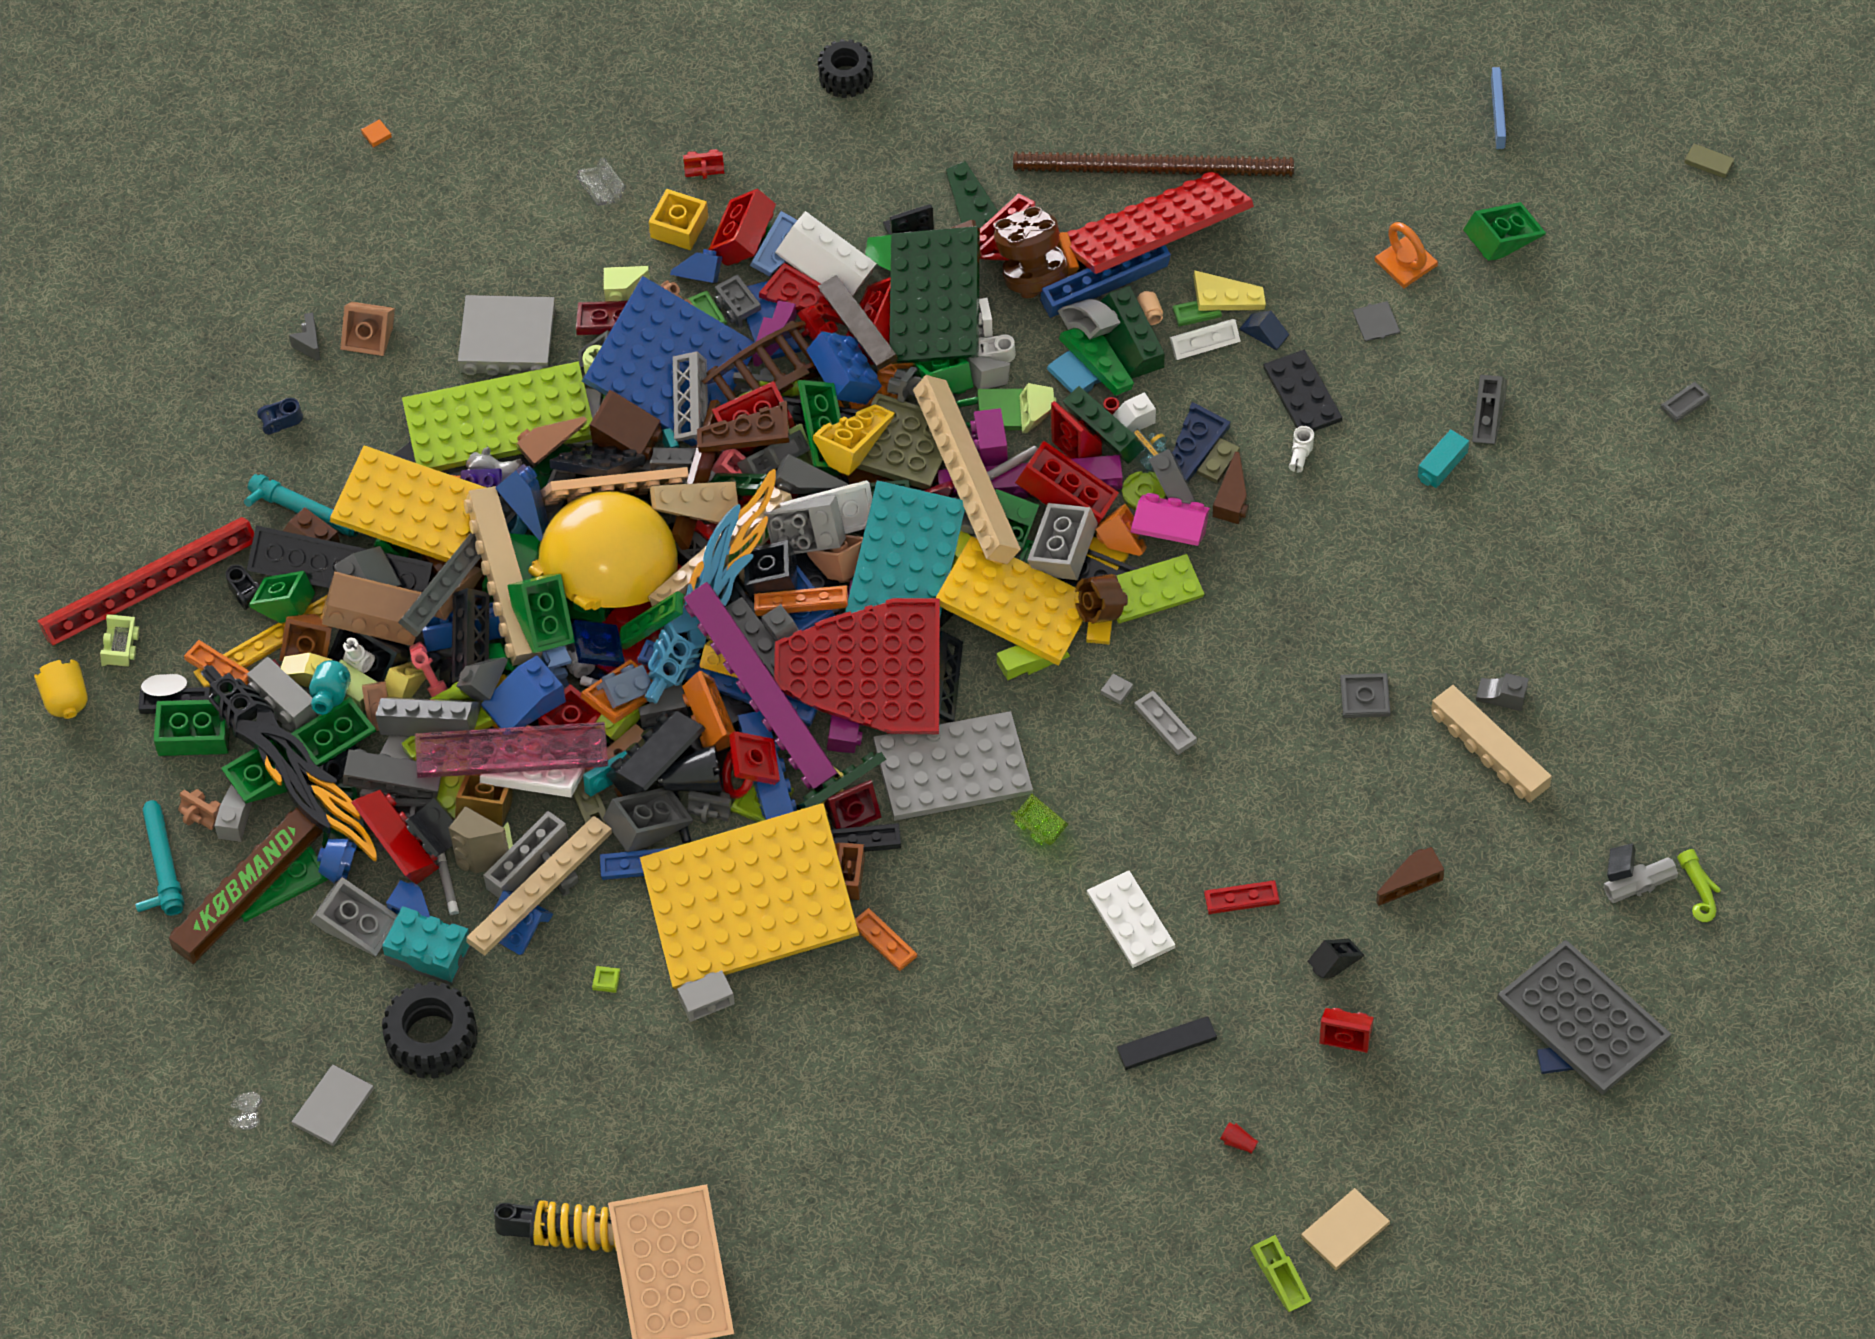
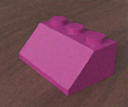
[1131,493,1210,546]

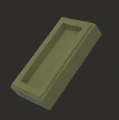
[1684,143,1734,178]

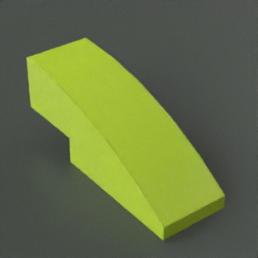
[997,645,1070,681]
[1250,1235,1312,1312]

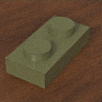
[1197,438,1240,484]

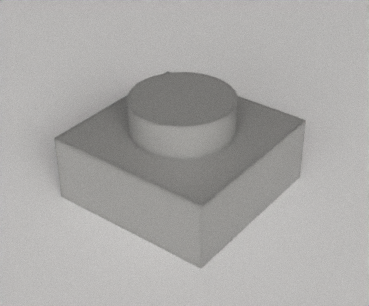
[1101,674,1133,705]

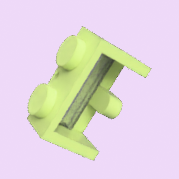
[100,614,139,667]

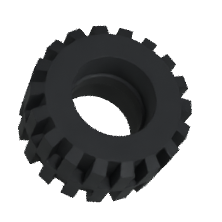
[818,39,873,98]

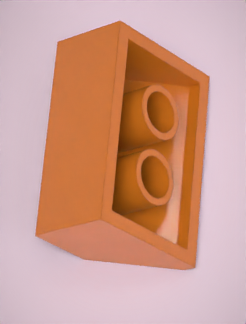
[682,671,735,752]

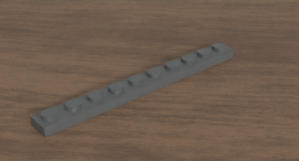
[398,496,516,637]

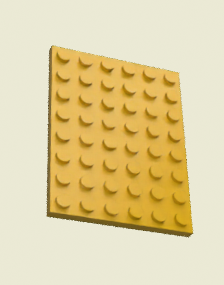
[640,803,859,989]

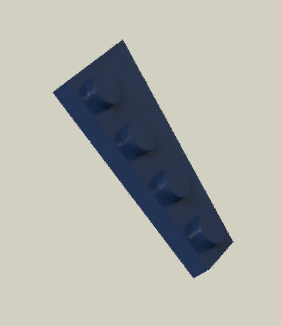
[1172,402,1231,483]

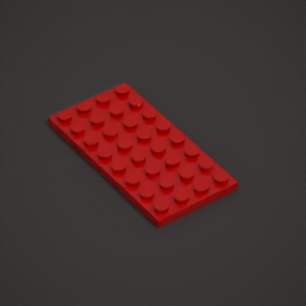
[1067,172,1254,274]

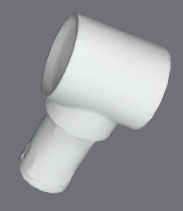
[1289,426,1314,472]
[343,638,375,673]

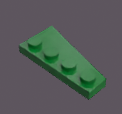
[1059,328,1134,396]

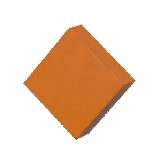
[361,119,392,148]

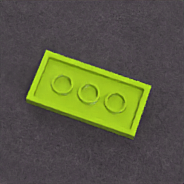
[1117,554,1204,624]

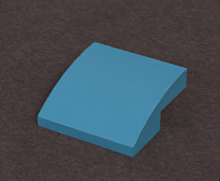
[1047,350,1101,393]

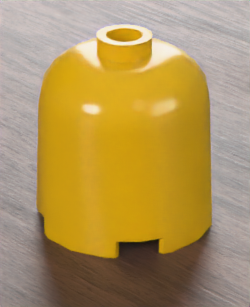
[34,659,88,719]

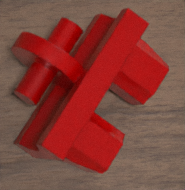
[683,149,725,179]
[797,303,838,341]

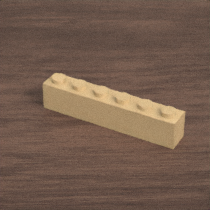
[1431,685,1552,803]

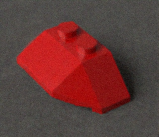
[980,193,1036,261]

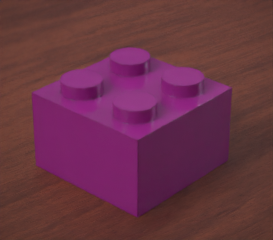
[970,408,1008,466]

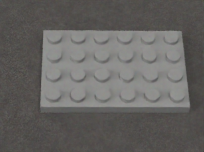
[873,711,1033,821]

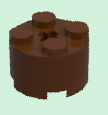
[1075,574,1128,624]

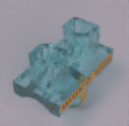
[1132,428,1167,471]

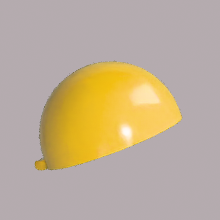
[528,491,678,610]

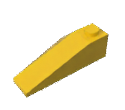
[813,404,895,476]

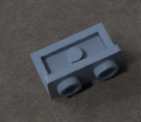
[596,664,652,708]

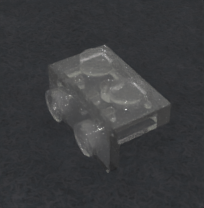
[576,158,625,206]

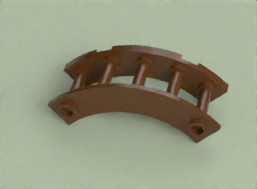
[702,321,821,401]

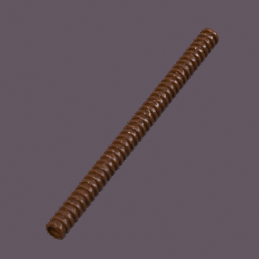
[1013,151,1294,177]

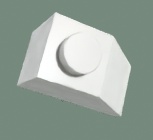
[1113,392,1156,433]

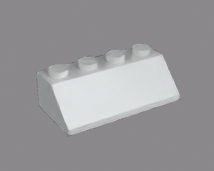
[775,211,877,297]

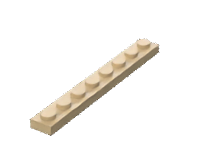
[466,816,612,956]

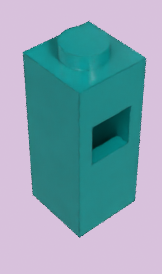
[1418,429,1469,488]

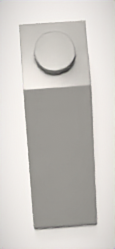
[214,784,252,842]

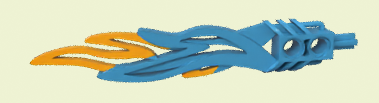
[645,469,776,704]

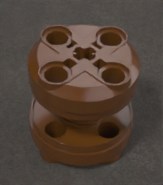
[994,206,1068,298]

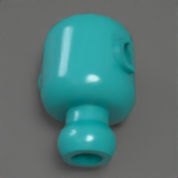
[309,660,351,715]

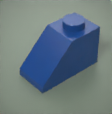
[670,249,722,283]
[386,880,430,918]

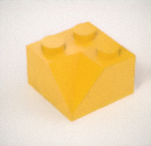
[649,189,709,251]

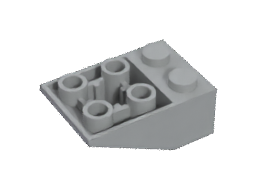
[764,495,846,554]

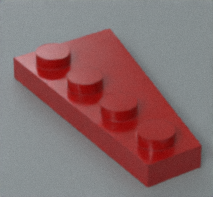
[759,263,845,325]

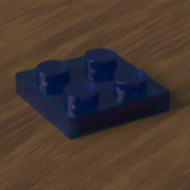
[571,620,625,667]

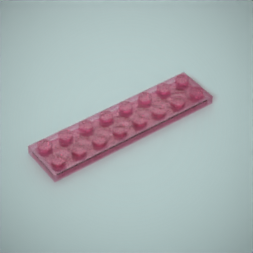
[415,722,608,778]

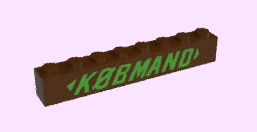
[169,808,323,965]

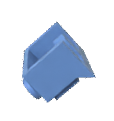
[540,646,572,688]

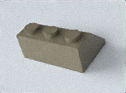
[449,807,509,873]

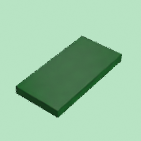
[241,845,328,922]

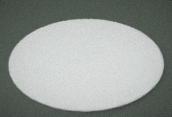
[141,674,187,696]

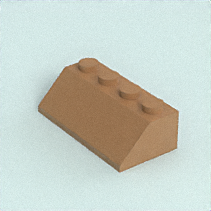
[322,572,422,646]

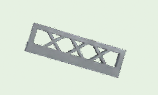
[673,352,708,442]

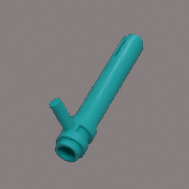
[244,474,359,537]
[135,800,185,916]

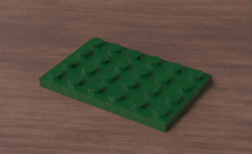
[890,226,980,364]

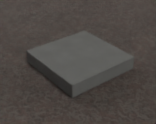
[1340,673,1390,718]

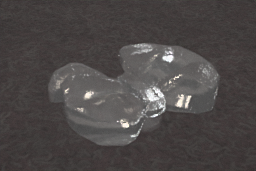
[229,1092,263,1130]

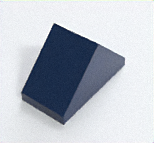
[1239,311,1289,351]

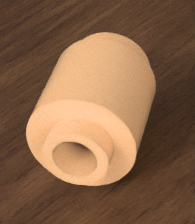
[1137,291,1163,325]

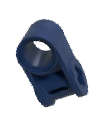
[257,398,303,435]

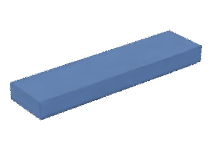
[1491,67,1506,149]

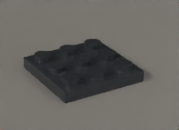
[550,442,645,477]

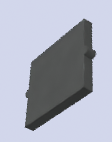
[1353,301,1400,342]

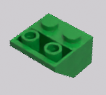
[995,489,1039,548]

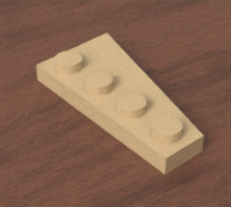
[650,482,738,524]

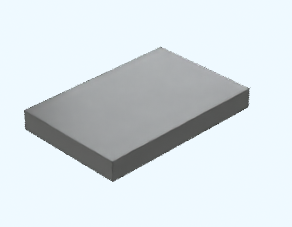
[292,1064,374,1146]

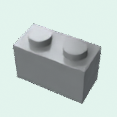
[677,970,735,1022]

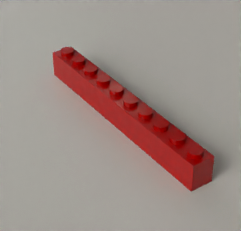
[37,517,254,646]

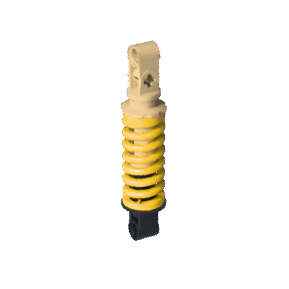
[494,1199,616,1252]

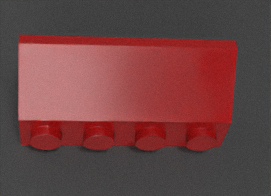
[846,277,891,365]
[1015,441,1119,525]
[351,790,440,884]

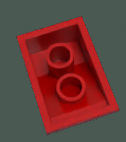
[1051,401,1102,459]

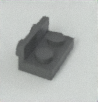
[714,274,761,328]
[650,448,696,475]

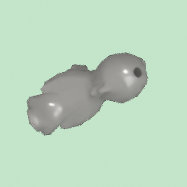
[466,447,522,480]

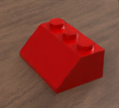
[712,381,795,454]

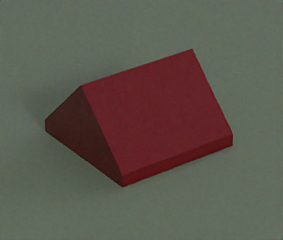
[824,780,882,829]

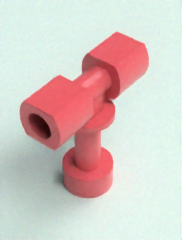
[409,641,448,697]

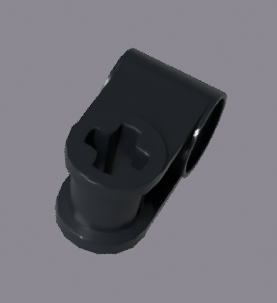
[226,565,259,610]

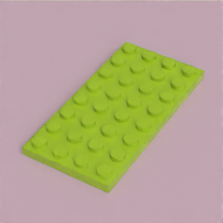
[402,361,592,471]

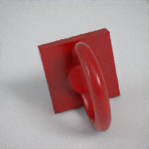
[722,731,780,799]

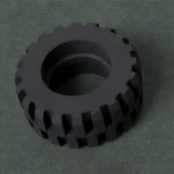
[382,982,478,1078]

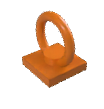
[1375,222,1438,288]

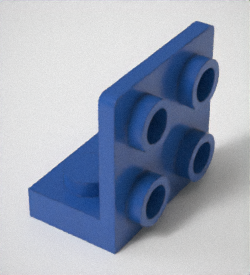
[493,890,553,955]

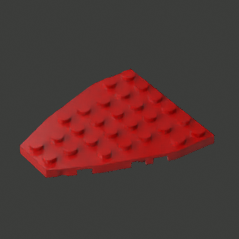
[774,598,940,734]

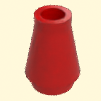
[1220,1122,1258,1154]

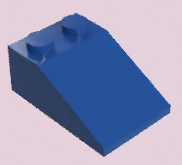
[495,464,549,541]
[481,655,566,737]

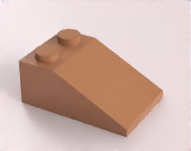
[516,417,587,467]

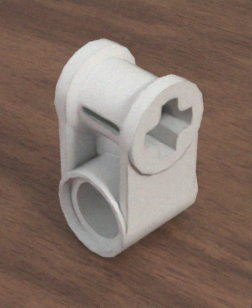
[979,335,1016,362]

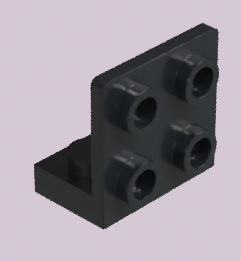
[883,204,934,235]
[405,797,455,857]

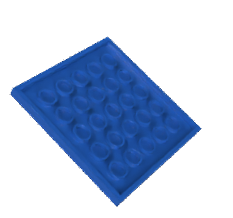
[582,276,755,446]

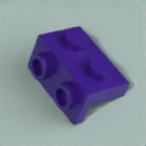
[461,468,503,496]

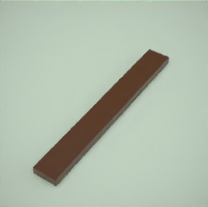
[672,399,721,550]

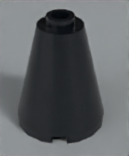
[658,745,724,792]

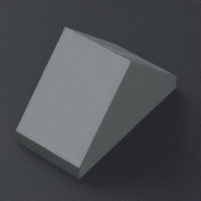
[966,356,1010,389]

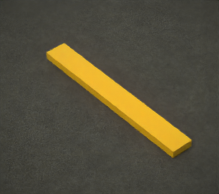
[193,595,327,687]

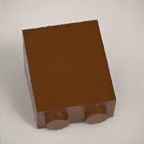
[589,390,663,468]

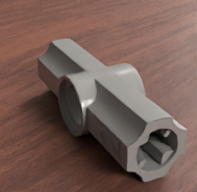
[1604,857,1678,903]

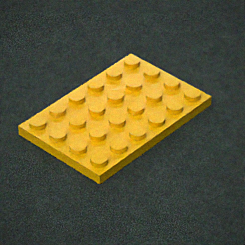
[330,445,487,562]
[936,536,1083,666]

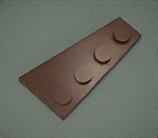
[697,400,790,453]

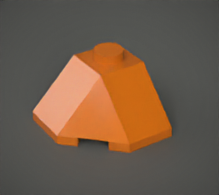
[1095,504,1147,556]

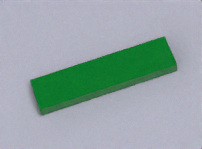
[619,591,684,649]

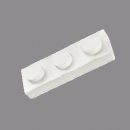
[1170,319,1241,360]

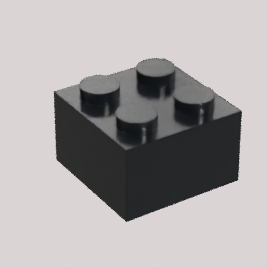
[744,540,797,602]

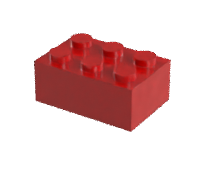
[708,188,776,266]

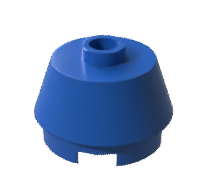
[317,838,357,884]

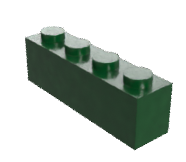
[1063,386,1145,464]

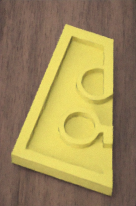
[1193,270,1266,311]

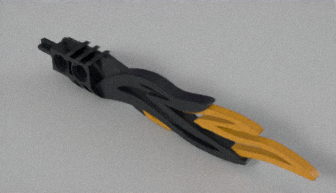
[201,665,377,861]

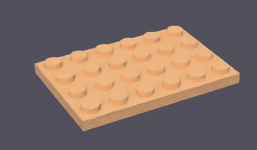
[541,467,689,506]
[608,1184,734,1339]

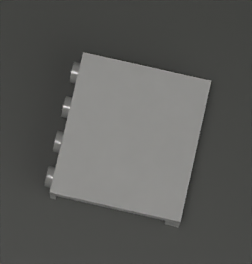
[458,295,556,376]

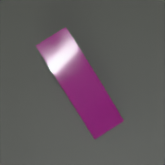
[753,301,797,367]

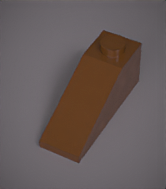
[1213,451,1249,524]
[1376,847,1444,906]

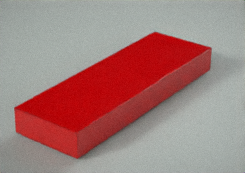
[1204,880,1280,914]

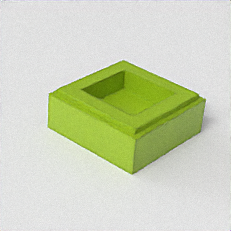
[592,966,621,993]

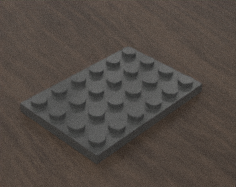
[1497,940,1672,1095]

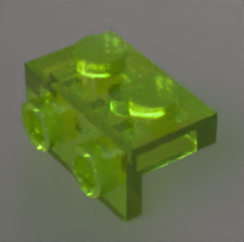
[1010,794,1068,846]

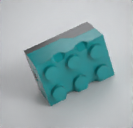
[382,906,472,986]

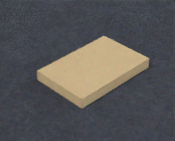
[1301,1188,1390,1270]

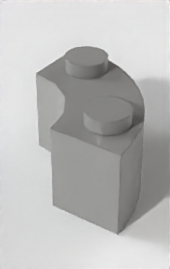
[1058,299,1120,339]

